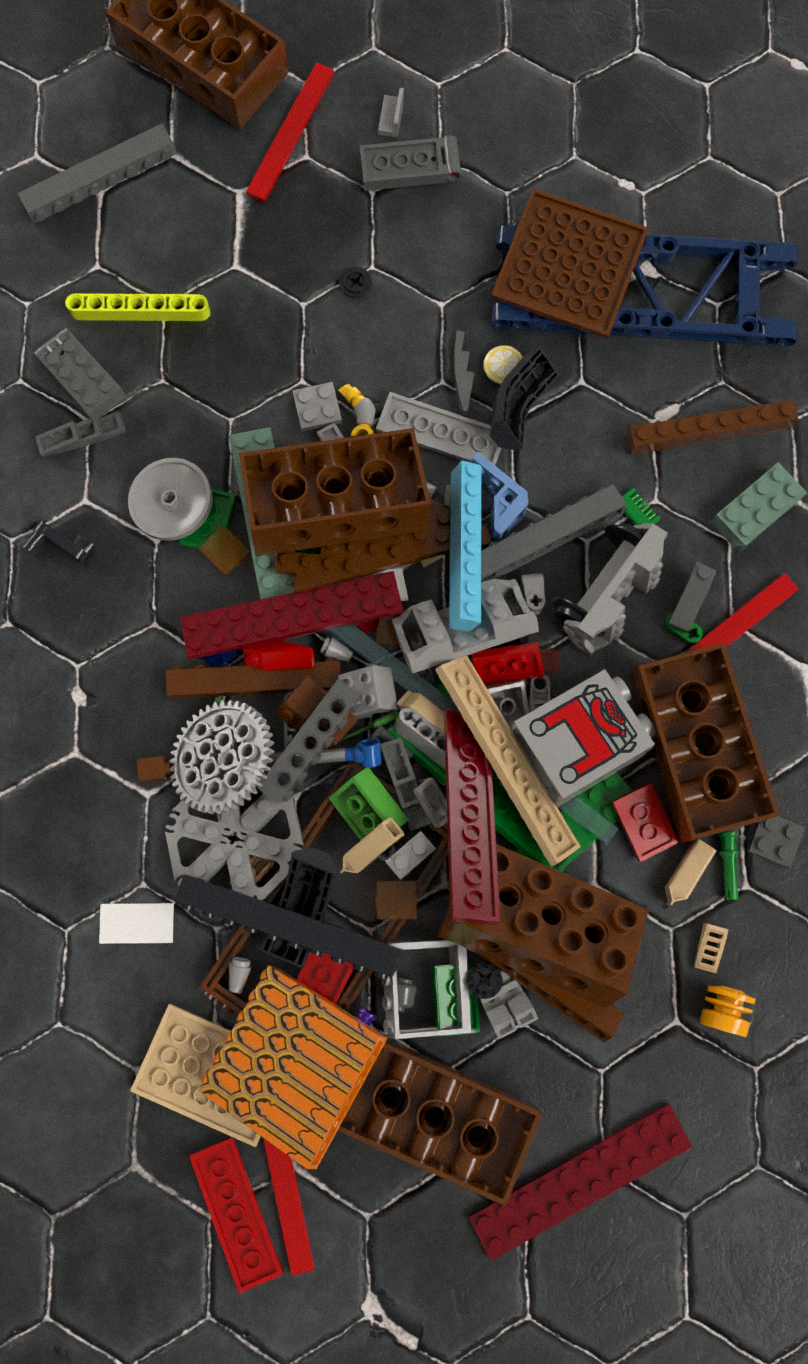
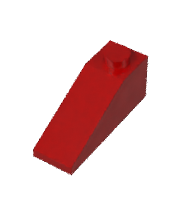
[243,640,315,670]

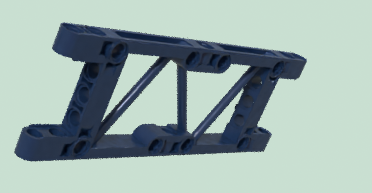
[492,225,798,346]

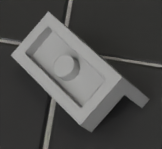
[378,88,404,138]
[413,778,447,828]

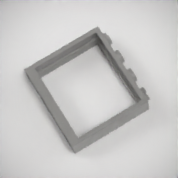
[381,940,471,1039]

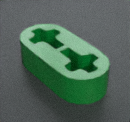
[664,612,703,645]

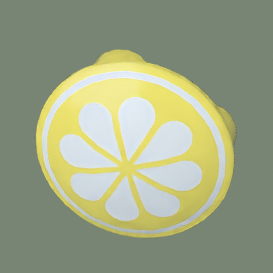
[483,346,523,385]

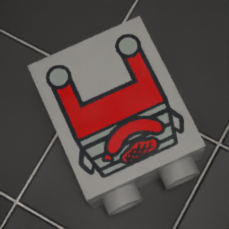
[511,669,656,807]

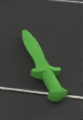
[339,710,399,742]

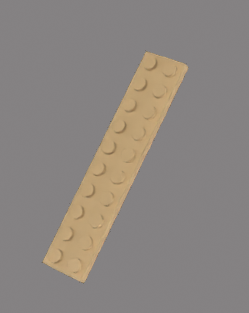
[435,656,580,867]

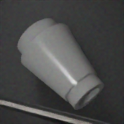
[320,637,353,663]
[229,957,252,993]

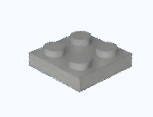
[293,382,342,432]

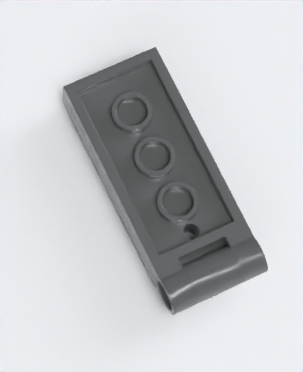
[360,135,462,191]
[33,327,126,422]

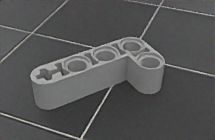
[394,708,446,770]

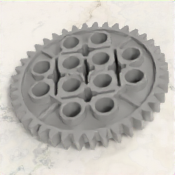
[169,700,274,814]

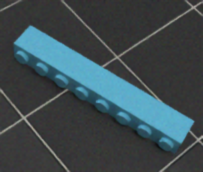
[449,461,481,632]

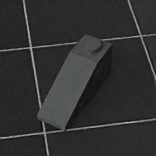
[668,562,716,633]

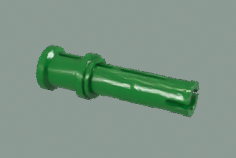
[718,832,739,900]

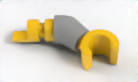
[339,384,376,437]

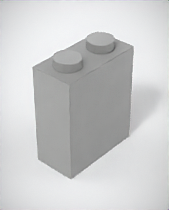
[386,831,436,881]

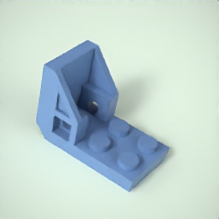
[471,452,528,542]

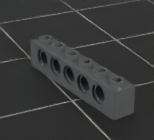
[257,679,362,804]

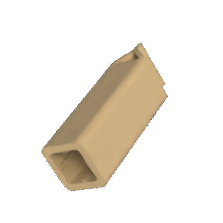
[396,690,445,732]
[340,817,404,873]
[665,839,717,906]

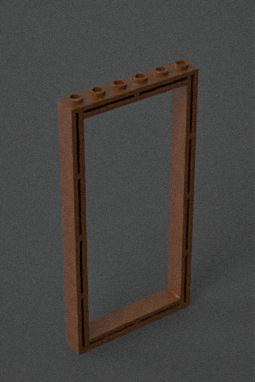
[200,761,448,1013]

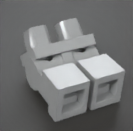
[477,970,538,1039]

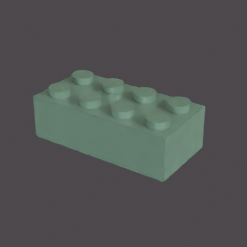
[711,462,807,553]

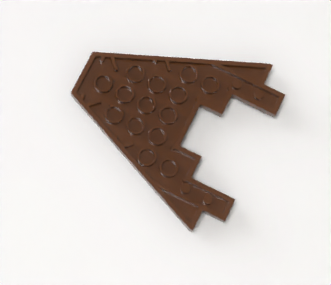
[275,499,451,594]

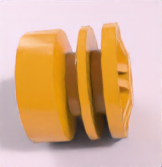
[699,985,756,1038]

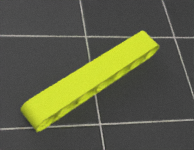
[65,293,210,321]

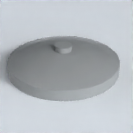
[128,458,213,541]

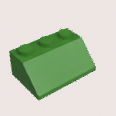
[329,768,409,841]

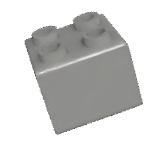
[338,665,398,719]

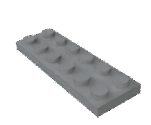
[376,392,502,466]

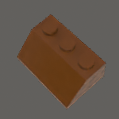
[276,676,358,750]

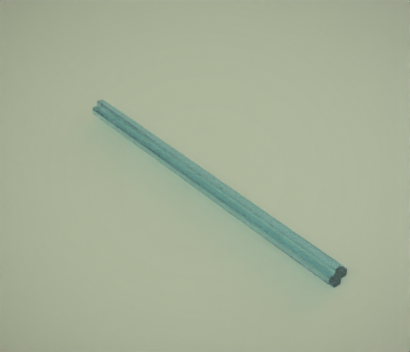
[330,624,618,845]

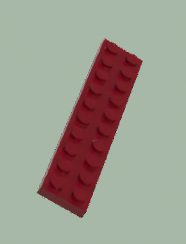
[180,571,403,660]
[444,710,500,925]
[468,1103,693,1261]

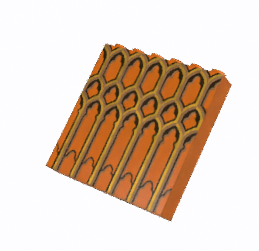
[198,965,388,1169]

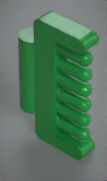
[622,488,661,525]

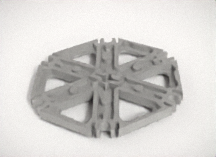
[165,779,305,901]

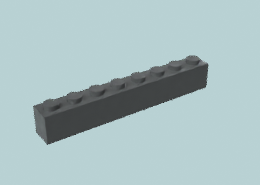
[17,123,176,224]
[481,485,627,583]

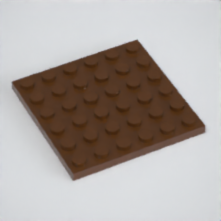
[491,188,649,339]

